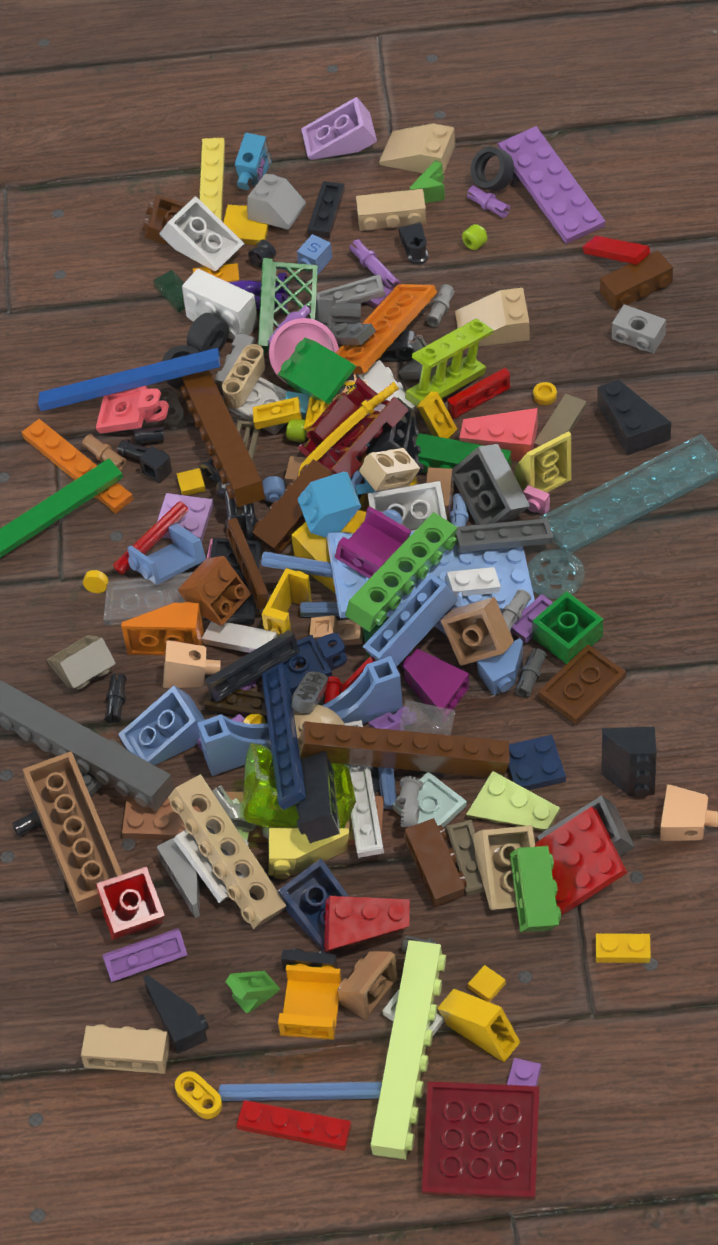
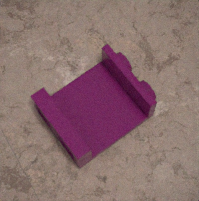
[335,506,411,579]

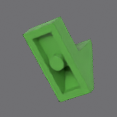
[410,160,445,203]
[225,971,280,1013]

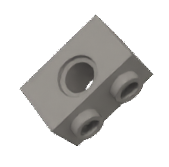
[612,305,666,354]

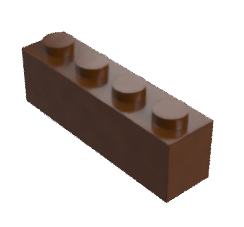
[252,459,335,554]

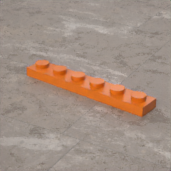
[22,419,133,514]

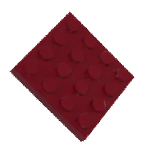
[422,1081,540,1199]

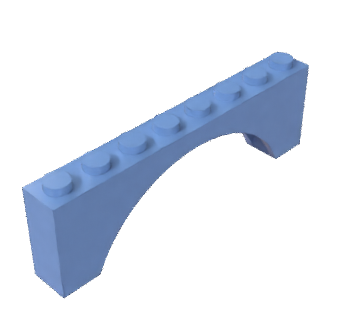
[197,656,403,776]

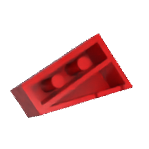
[324,896,410,952]

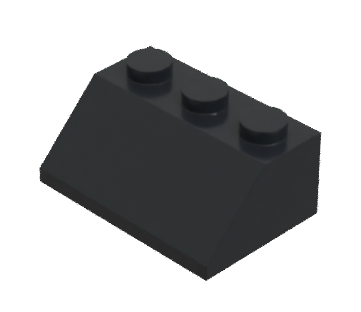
[601,726,657,797]

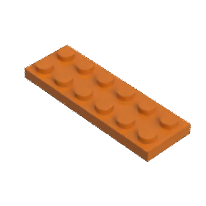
[336,284,437,374]

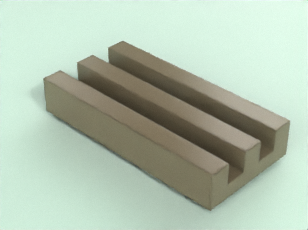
[236,420,261,461]

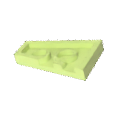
[466,771,561,832]

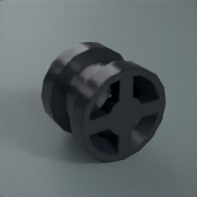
[248,239,277,268]

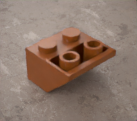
[178,556,251,626]

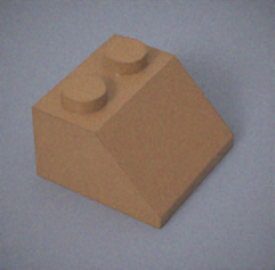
[338,951,397,1020]

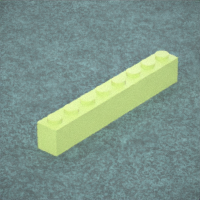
[371,940,446,1160]

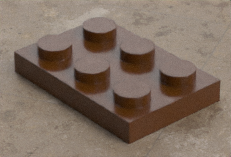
[538,644,626,725]

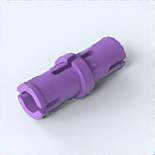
[467,185,510,218]

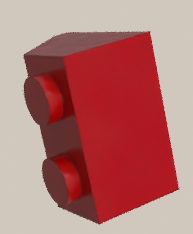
[96,867,165,940]

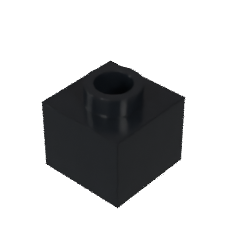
[139,446,172,484]

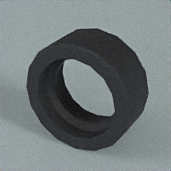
[470,146,514,191]

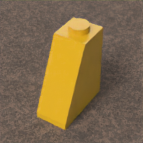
[291,522,336,594]
[437,989,520,1062]

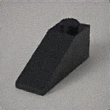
[143,975,209,1054]

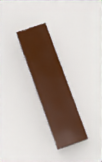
[227,518,268,609]

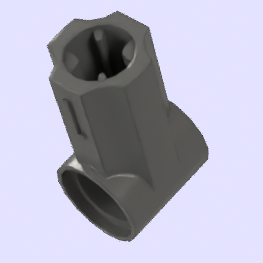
[315,300,361,325]

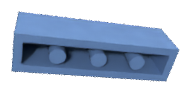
[363,573,458,667]

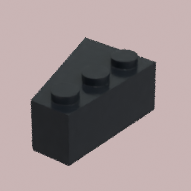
[597,380,671,456]

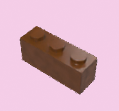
[600,250,673,311]
[404,818,467,907]

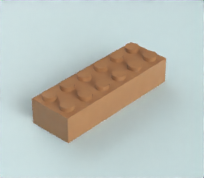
[23,751,123,914]

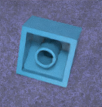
[297,472,361,538]

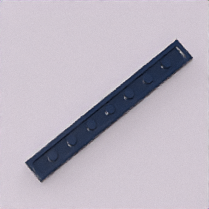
[262,662,306,810]

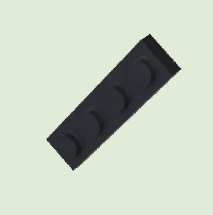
[205,630,300,702]

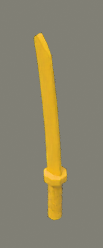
[298,382,399,477]

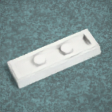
[202,621,278,653]

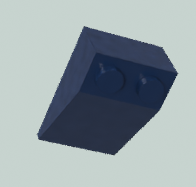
[277,859,349,951]

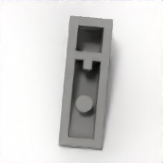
[157,837,200,918]

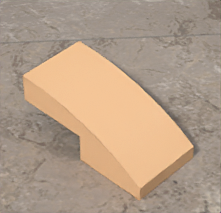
[309,615,364,645]

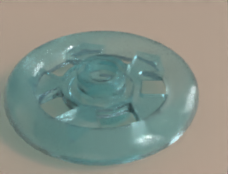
[527,549,585,599]

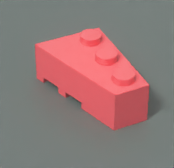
[460,408,538,462]

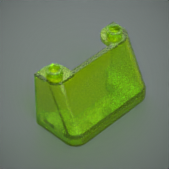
[242,743,356,828]

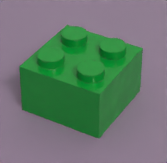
[532,591,604,664]

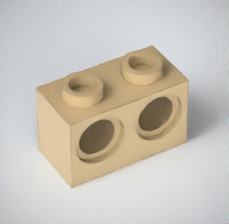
[359,448,420,491]

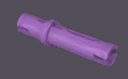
[349,240,401,290]

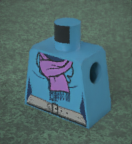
[235,132,272,190]

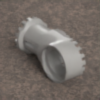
[395,776,423,828]

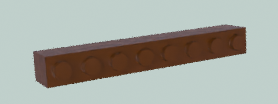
[180,370,265,507]
[299,721,510,777]

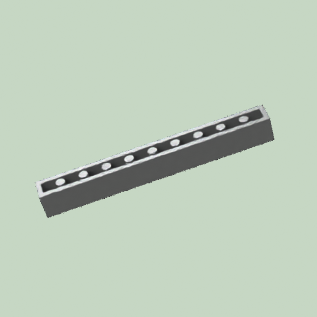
[0,680,175,811]

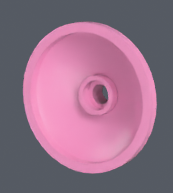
[269,318,339,385]

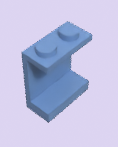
[127,523,206,585]

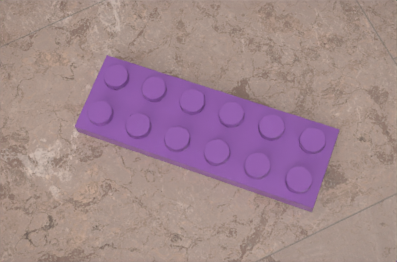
[498,126,605,244]

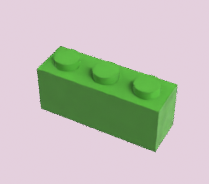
[510,846,561,932]

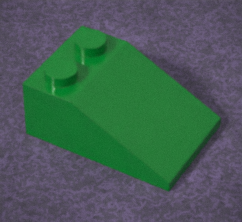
[277,337,357,404]

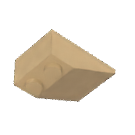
[379,124,455,174]
[455,288,530,348]
[473,825,535,910]

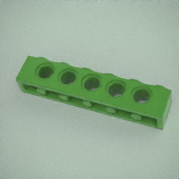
[345,512,458,632]

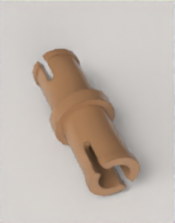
[82,434,127,471]

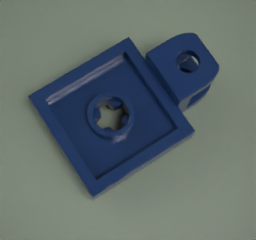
[283,633,348,695]

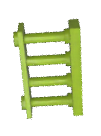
[405,318,494,406]

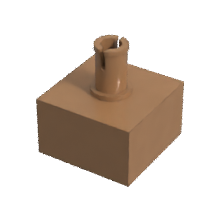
[441,597,514,666]

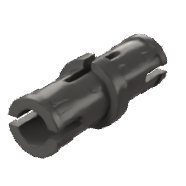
[515,648,546,698]

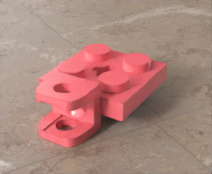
[96,386,169,434]

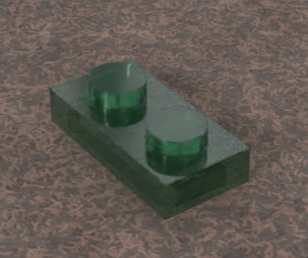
[153,270,185,313]

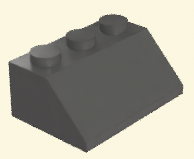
[452,444,530,525]

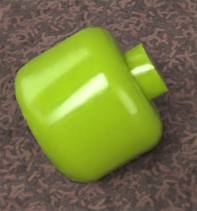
[462,224,487,250]
[286,419,307,443]

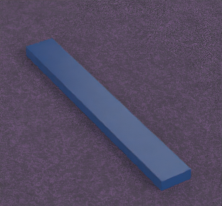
[38,348,220,411]

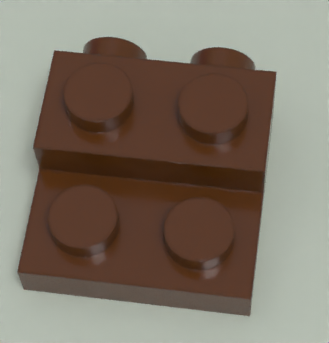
[142,194,187,244]

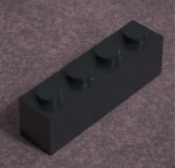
[296,751,340,843]

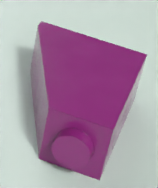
[403,649,469,724]

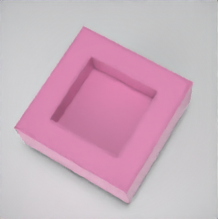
[523,485,550,515]

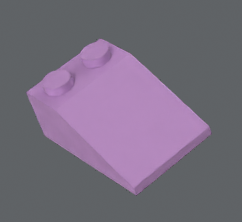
[301,97,377,160]

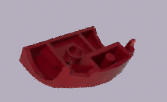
[298,378,408,477]

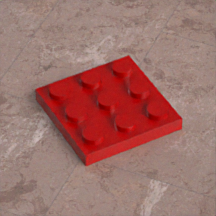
[535,806,627,915]

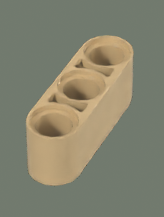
[222,344,265,409]

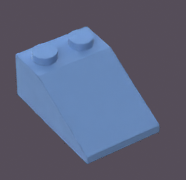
[118,686,205,765]

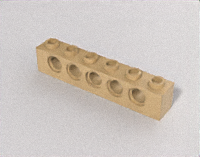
[168,774,287,929]

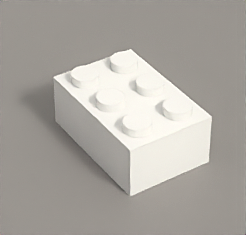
[182,269,258,339]

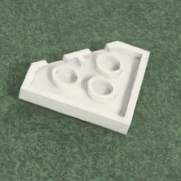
[173,798,249,903]

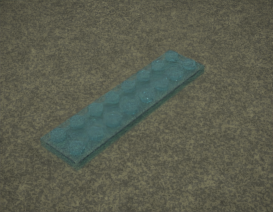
[540,434,718,556]

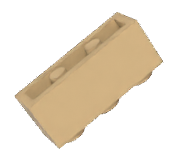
[356,189,426,231]
[81,1024,170,1074]

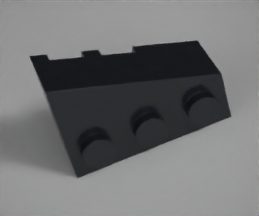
[370,397,424,475]

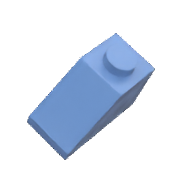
[477,638,523,696]

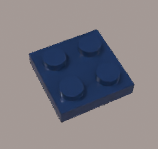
[508,735,566,791]

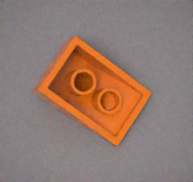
[121,602,204,656]

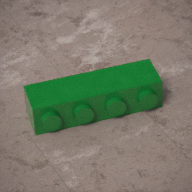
[416,433,512,473]

